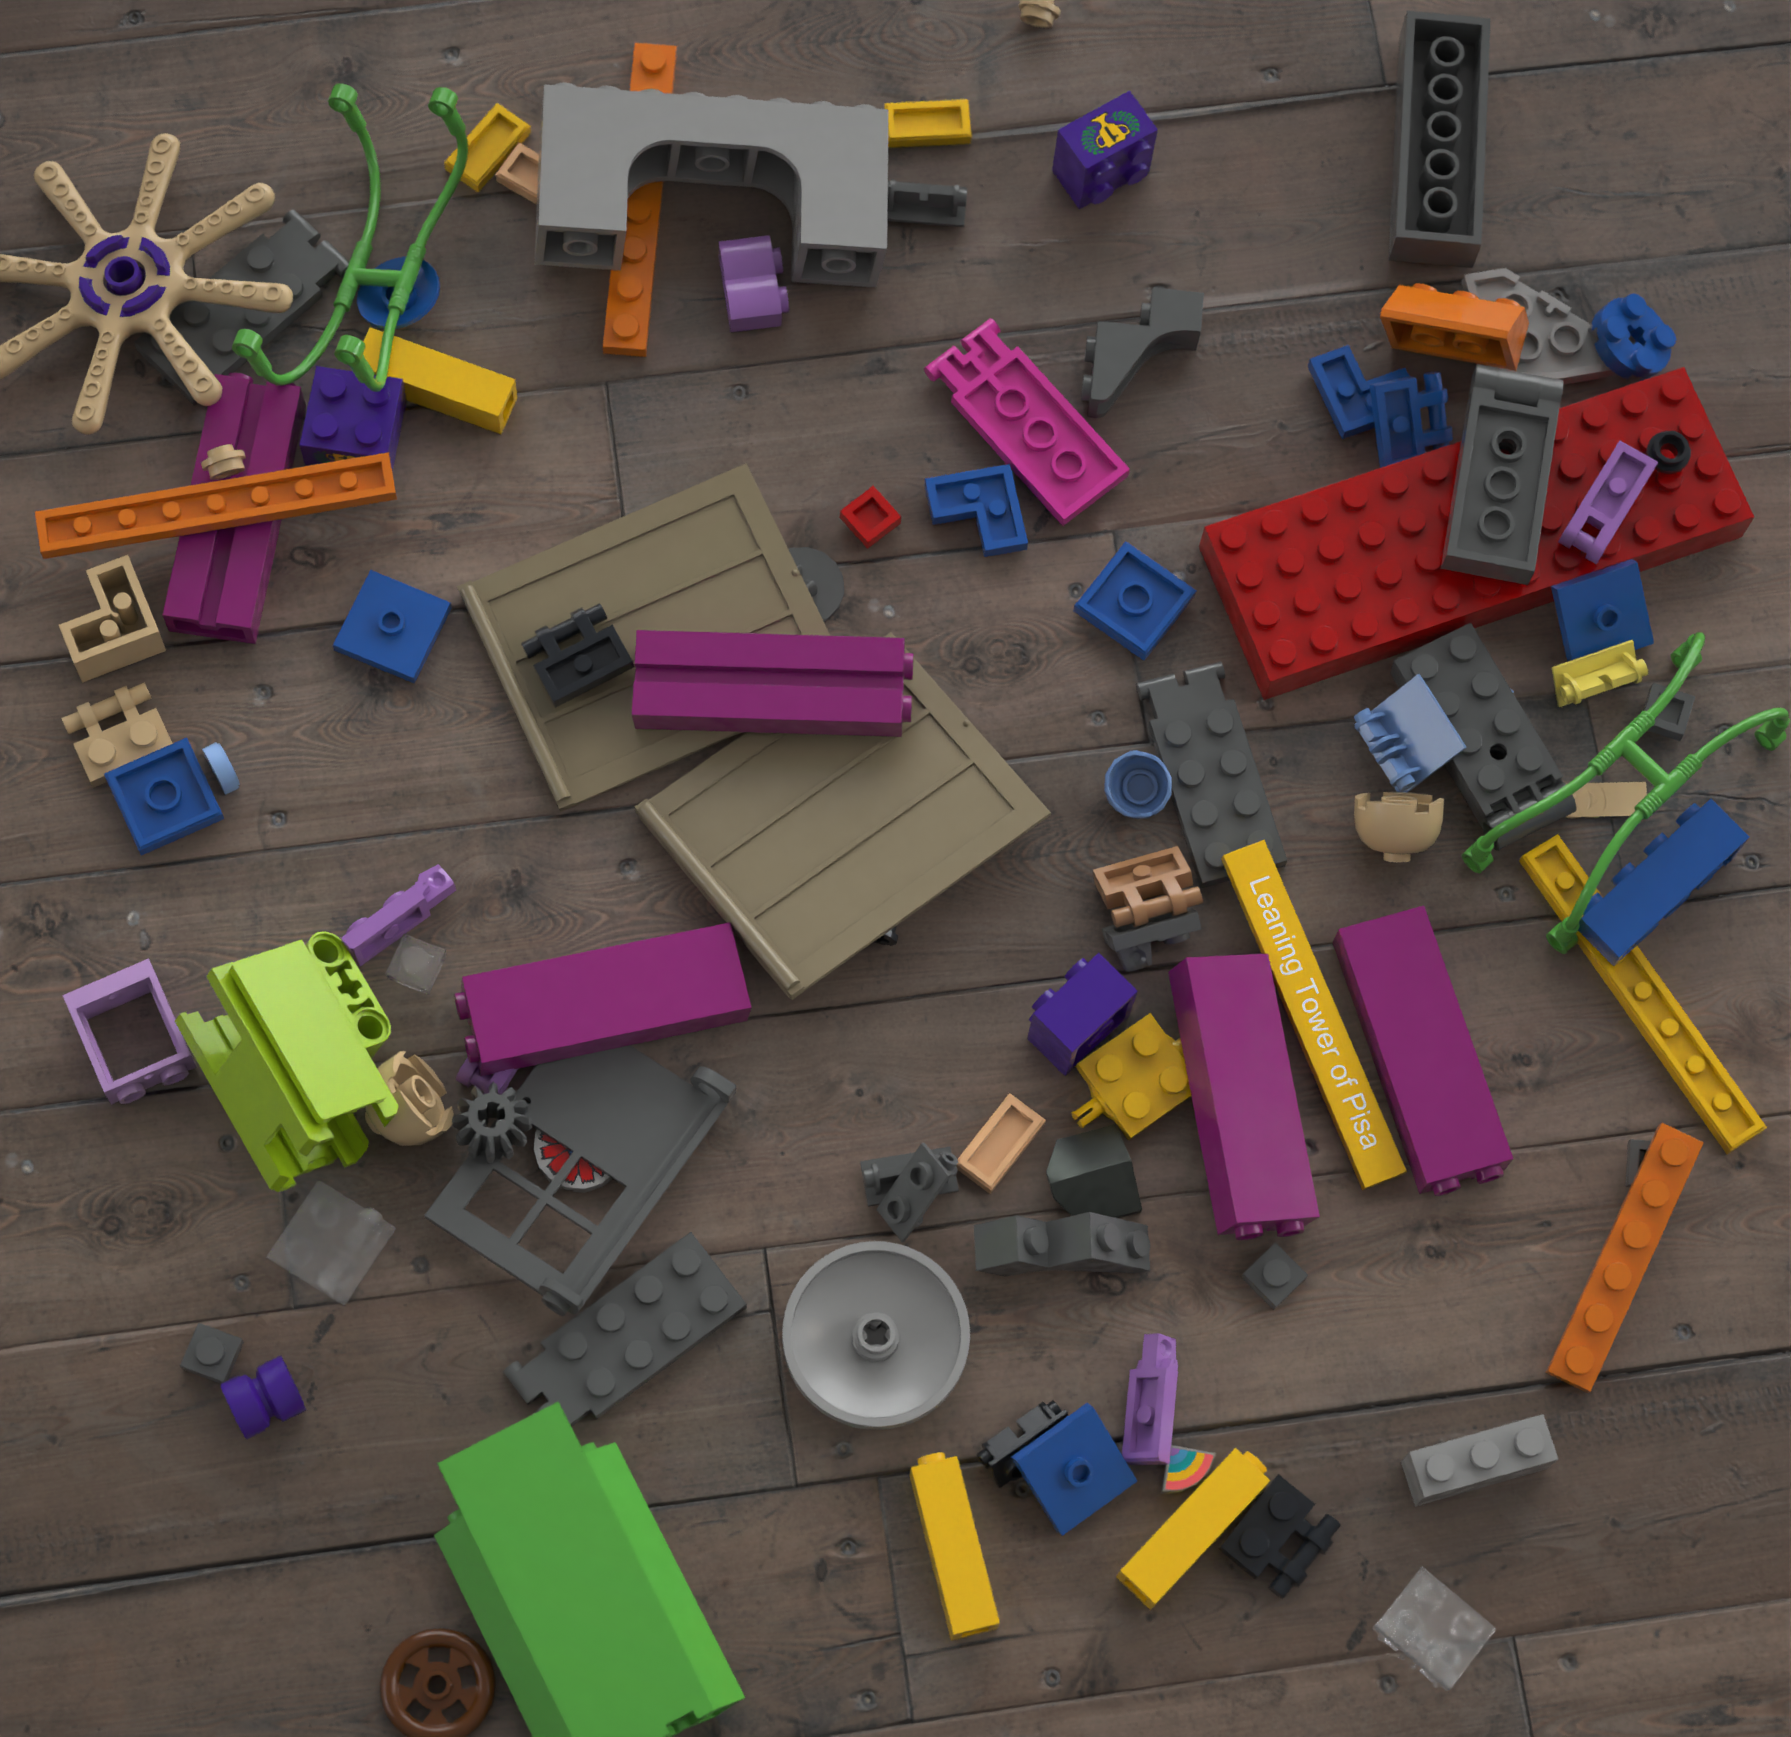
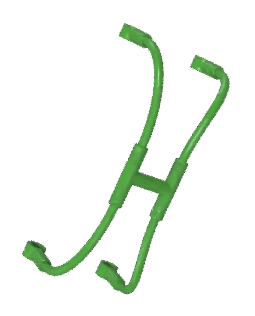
[232,84,468,392]
[1462,632,1790,954]

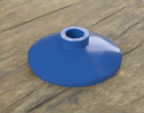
[357,257,440,329]

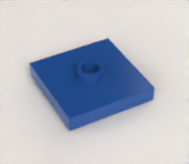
[1073,541,1197,661]
[1551,559,1654,662]
[333,570,452,684]
[104,738,224,856]
[1011,1403,1137,1536]

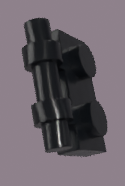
[521,603,634,708]
[1219,1474,1341,1599]

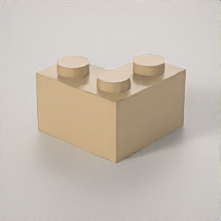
[59,555,166,683]

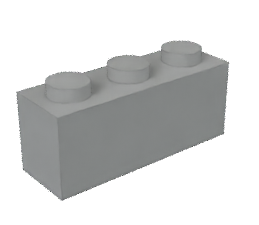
[1401,1414,1558,1506]

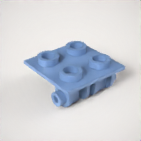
[1354,674,1467,792]

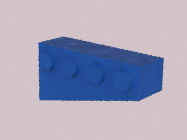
[1578,799,1749,966]

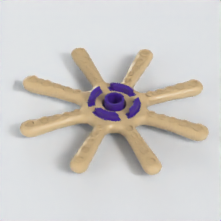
[0,134,293,435]

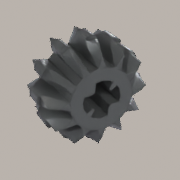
[452,1082,532,1164]

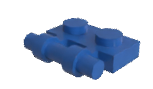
[1369,371,1453,468]

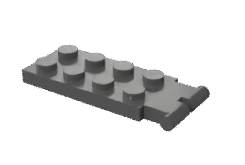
[134,209,349,406]
[1136,661,1288,888]
[503,1232,747,1427]

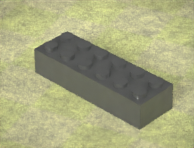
[1388,11,1491,268]

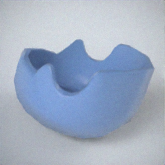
[1104,750,1172,819]

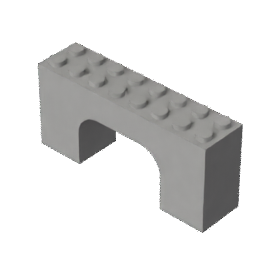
[534,83,888,287]

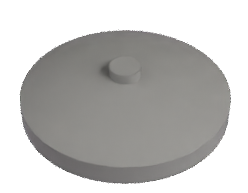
[782,1241,970,1430]

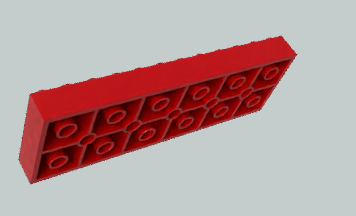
[1199,367,1754,700]

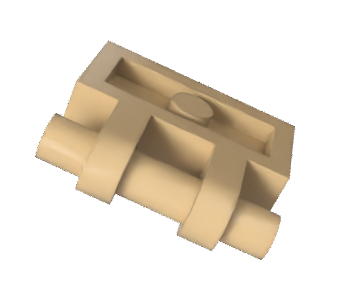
[61,683,173,788]

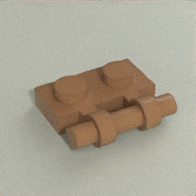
[1093,846,1203,928]

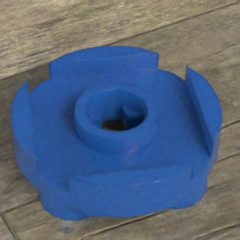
[1592,293,1676,381]

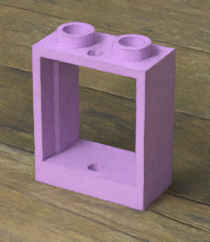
[63,958,197,1104]

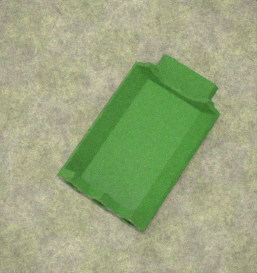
[434,1401,745,1737]

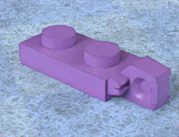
[341,864,456,967]
[1122,1333,1178,1465]

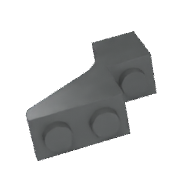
[1081,287,1204,418]
[974,1212,1150,1277]

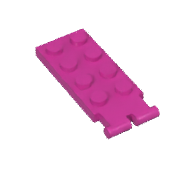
[924,318,1130,526]

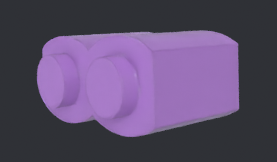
[719,235,789,332]

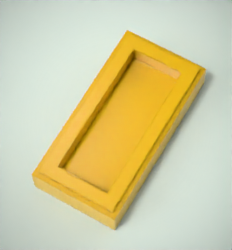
[884,99,972,148]
[444,103,531,193]

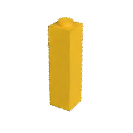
[363,327,518,434]
[1116,1448,1271,1610]
[909,1452,1000,1641]

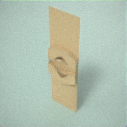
[1565,782,1647,818]

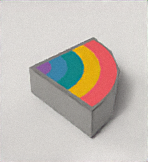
[1161,1445,1216,1494]

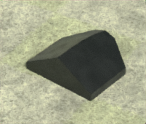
[1046,1124,1142,1218]

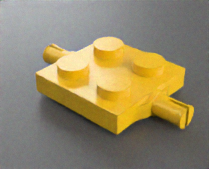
[1071,1013,1191,1141]

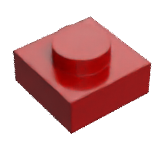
[840,486,901,549]

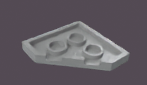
[1461,268,1616,385]

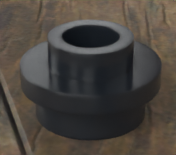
[1646,431,1691,474]

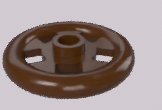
[380,1628,496,1737]

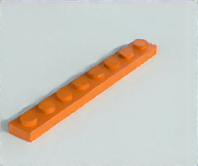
[603,43,677,357]
[35,452,397,559]

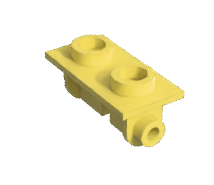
[1551,640,1648,707]

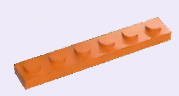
[1546,1123,1704,1393]

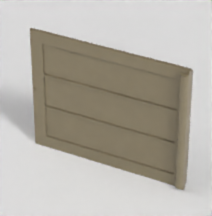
[457,463,831,812]
[635,632,1051,1000]

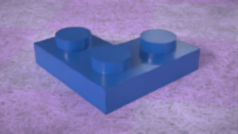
[1308,345,1421,439]
[924,464,1028,557]

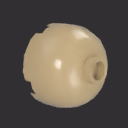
[1354,792,1444,862]
[365,1051,454,1146]

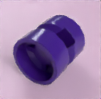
[220,1355,307,1440]

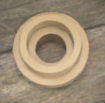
[1019,0,1060,28]
[201,444,246,480]

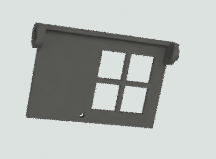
[424,1045,737,1316]

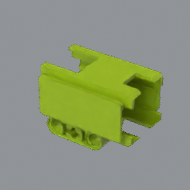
[174,931,399,1192]

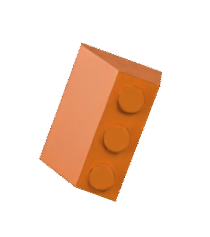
[1380,283,1529,371]

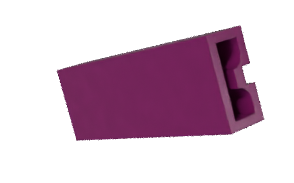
[162,373,306,644]
[632,630,914,737]
[1332,905,1514,1196]
[454,922,752,1076]
[1168,954,1320,1240]

